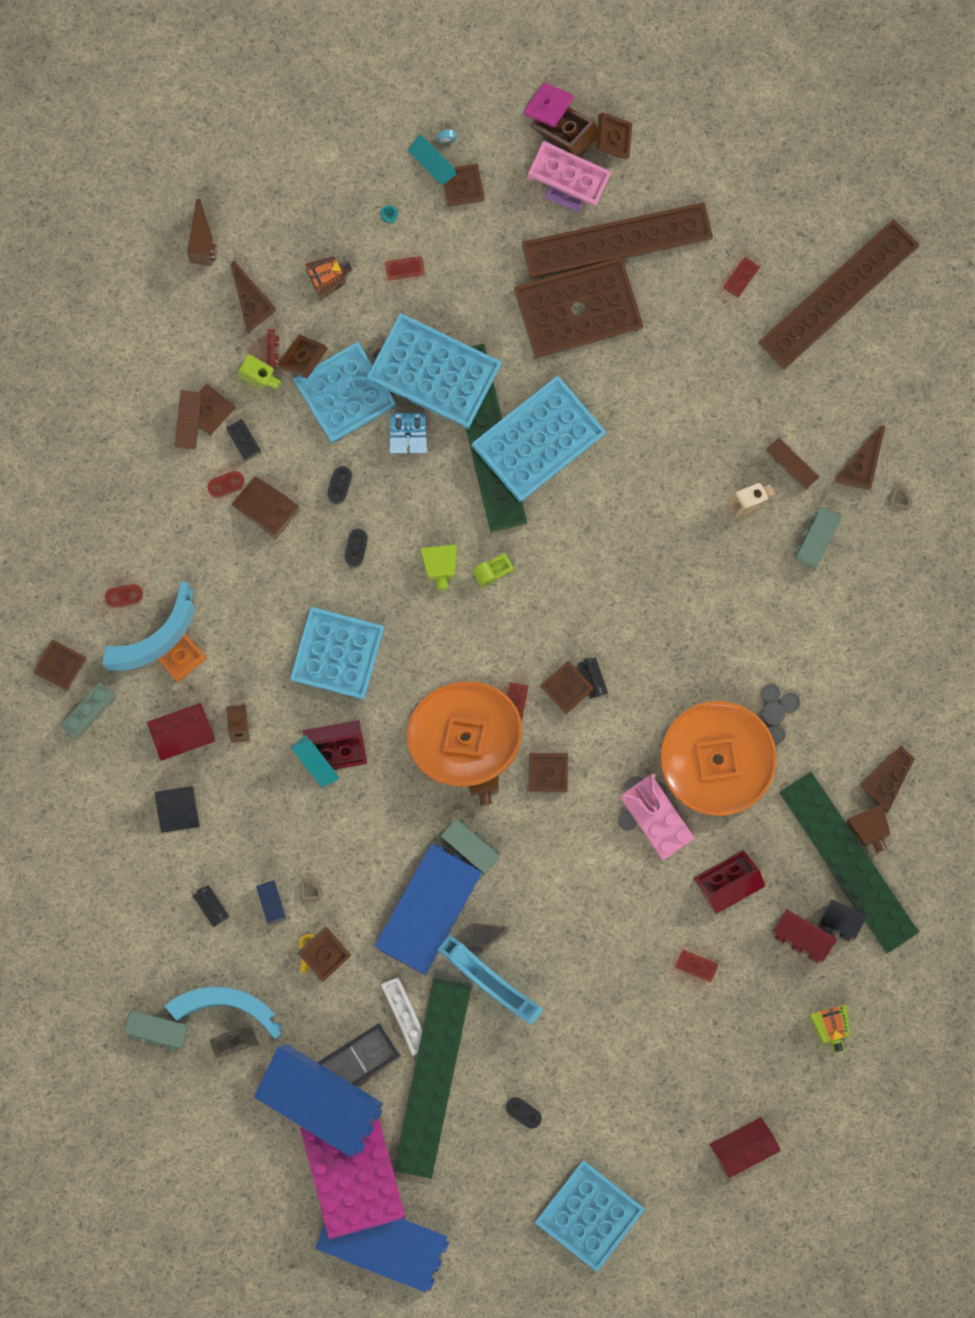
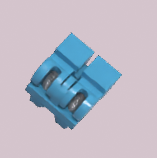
[390,412,427,453]

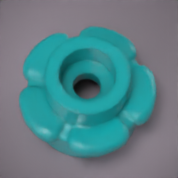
[380,205,399,223]

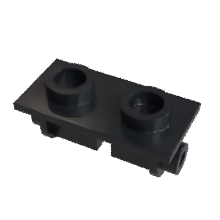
[577,657,608,699]
[192,885,230,927]

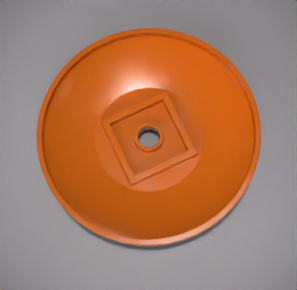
[407,681,522,787]
[661,701,777,816]

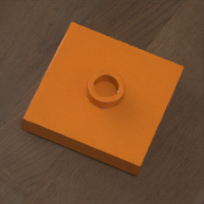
[157,633,207,683]

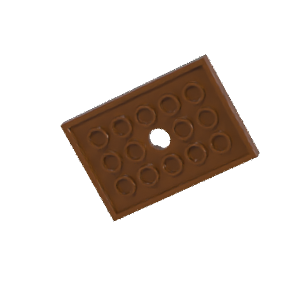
[514,257,644,359]

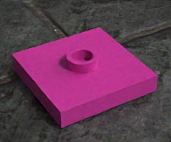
[524,83,574,127]

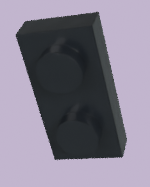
[226,419,261,461]

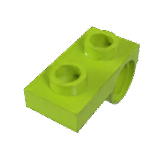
[472,553,514,588]

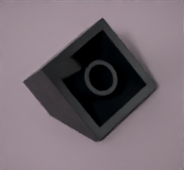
[155,786,200,833]
[818,899,867,942]

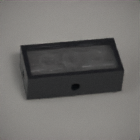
[317,1023,401,1086]

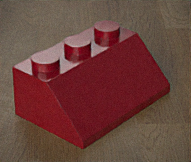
[147,703,215,761]
[302,720,367,770]
[693,850,766,914]
[772,909,837,964]
[709,1117,781,1179]

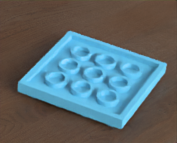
[293,342,397,444]
[290,607,385,700]
[535,1160,645,1272]

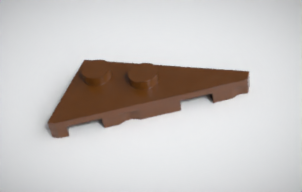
[231,261,276,333]
[835,425,885,490]

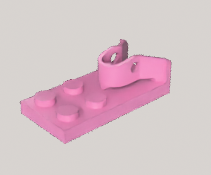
[527,141,611,207]
[619,773,695,860]

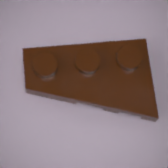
[860,746,915,814]

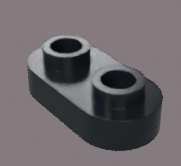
[327,466,352,504]
[345,529,368,567]
[506,1097,542,1129]

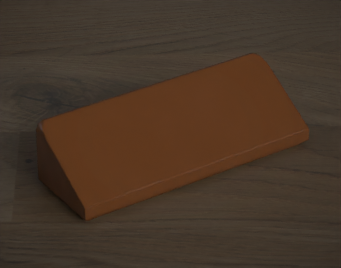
[175,390,202,449]
[766,438,819,490]

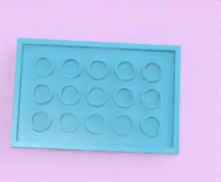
[367,313,502,429]
[471,376,607,503]

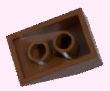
[531,107,597,157]
[187,199,217,266]
[232,476,300,540]

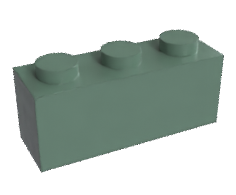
[794,507,842,571]
[61,682,116,741]
[441,819,500,876]
[125,1010,189,1052]

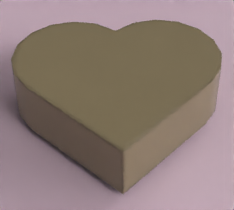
[888,486,912,510]
[300,878,323,901]

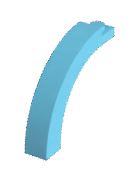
[102,582,196,671]
[438,935,543,1025]
[165,987,282,1041]

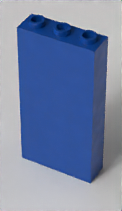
[375,844,482,976]
[254,1044,383,1157]
[315,1219,449,1293]

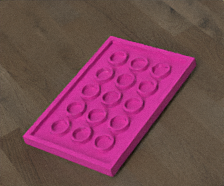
[300,1118,406,1239]

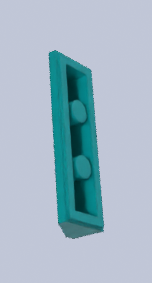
[408,134,456,186]
[290,735,340,787]

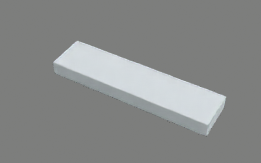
[381,977,422,1056]

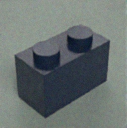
[256,880,287,925]

